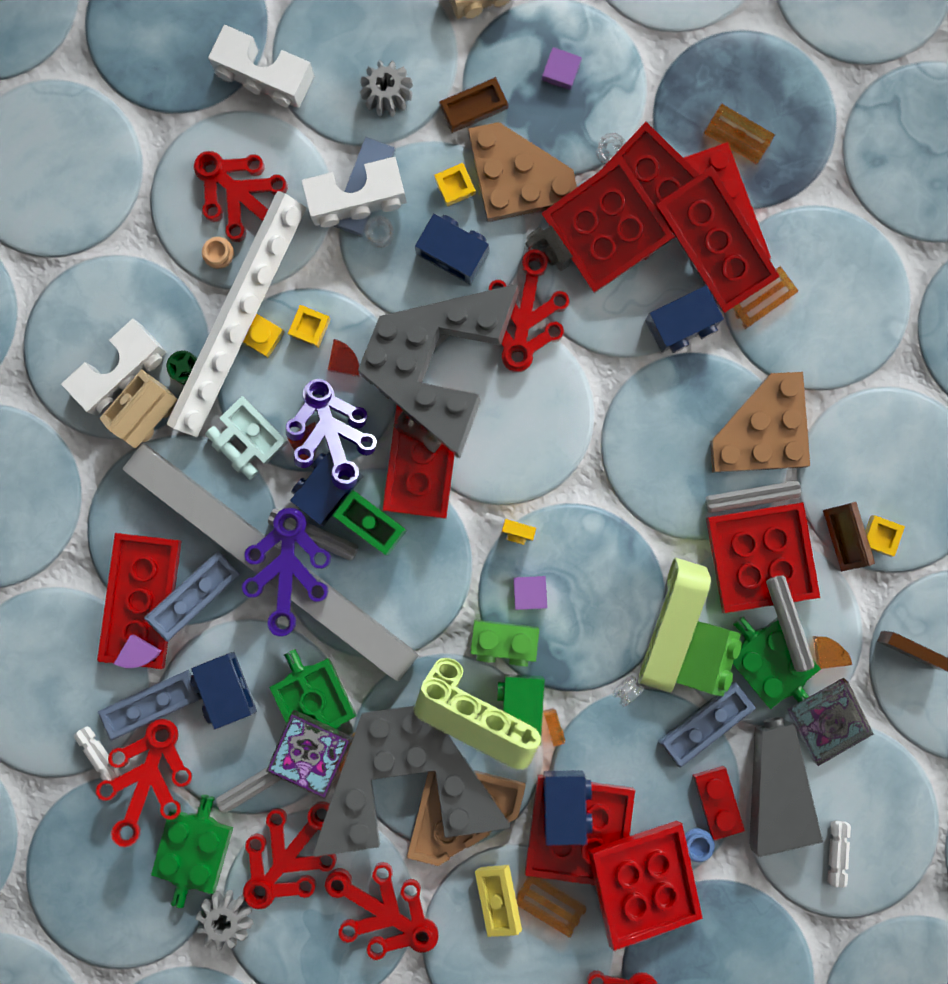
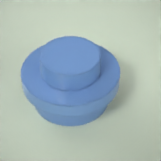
[685,828,715,862]

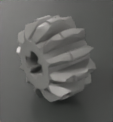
[360,60,413,117]
[196,890,253,950]

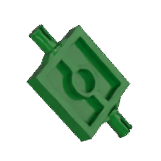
[733,616,821,710]
[269,649,357,755]
[151,795,234,908]

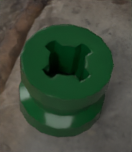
[166,350,198,385]

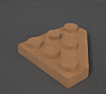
[468,122,577,222]
[710,372,810,473]
[407,770,526,866]

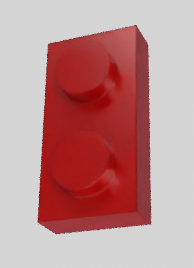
[693,766,745,840]

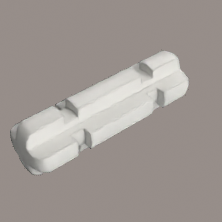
[74,726,122,786]
[827,820,851,888]

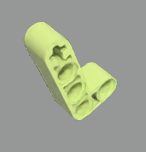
[638,557,711,693]
[414,658,541,770]

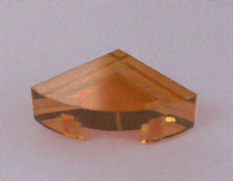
[813,636,852,669]
[543,708,566,747]

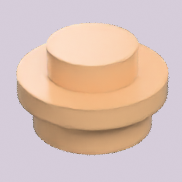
[202,237,234,269]

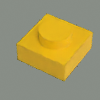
[434,163,476,207]
[288,305,331,348]
[243,313,285,358]
[865,515,905,557]
[501,519,536,545]

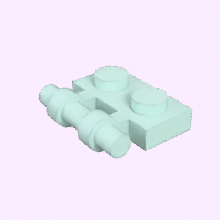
[205,396,289,480]

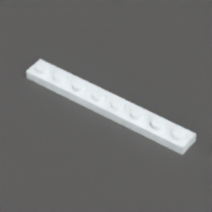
[167,191,307,437]

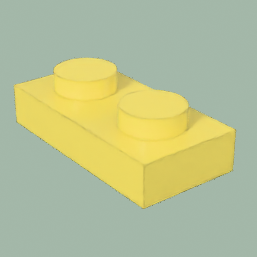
[475,865,522,937]

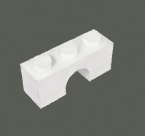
[208,24,315,108]
[302,157,407,227]
[61,318,167,416]

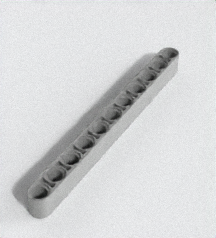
[122,443,419,681]

